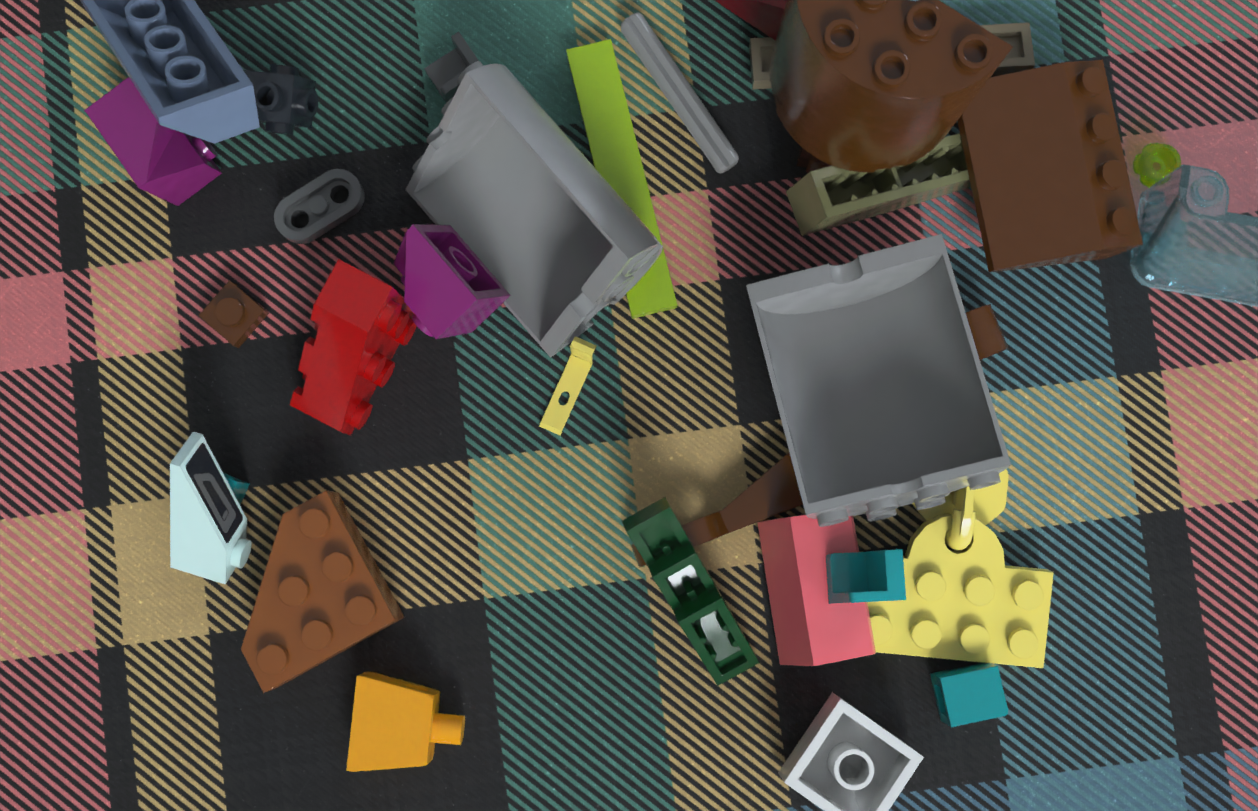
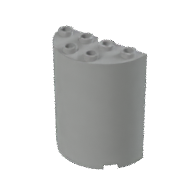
[406,61,663,358]
[746,234,1011,527]

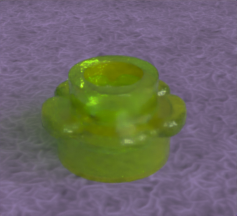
[1133,143,1181,189]

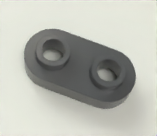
[274,169,365,244]

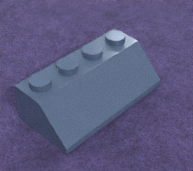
[81,0,260,144]

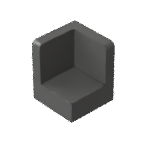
[424,31,479,103]

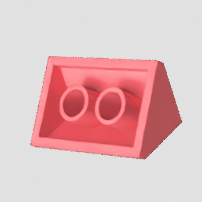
[757,515,876,666]

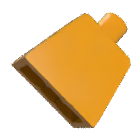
[346,671,465,772]

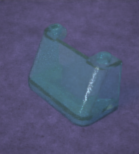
[1130,164,1258,307]

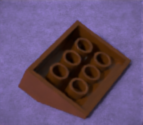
[957,60,1143,273]

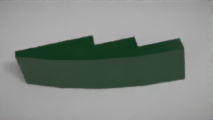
[622,497,759,686]

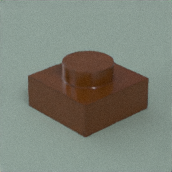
[198,280,269,348]

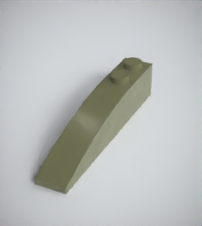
[786,133,971,236]

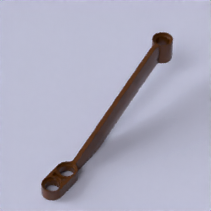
[631,304,1008,568]

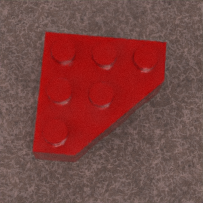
[290,259,417,436]

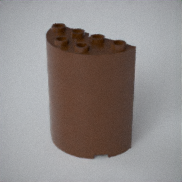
[769,0,1013,172]

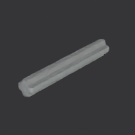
[621,12,739,174]

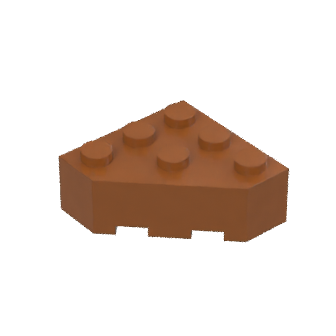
[241,490,404,693]

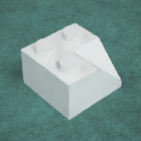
[778,692,924,811]

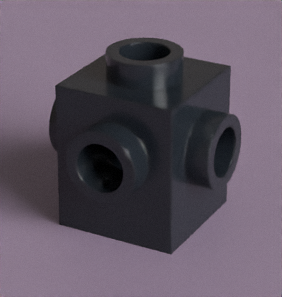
[243,64,318,135]

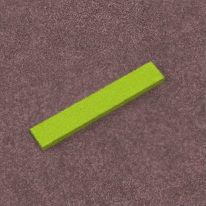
[566,39,678,319]

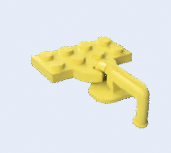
[868,469,1054,668]

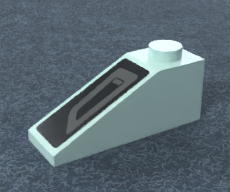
[170,432,252,584]

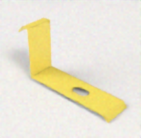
[539,336,597,436]

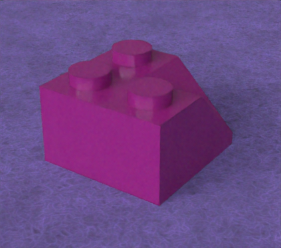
[84,77,222,206]
[393,224,511,339]

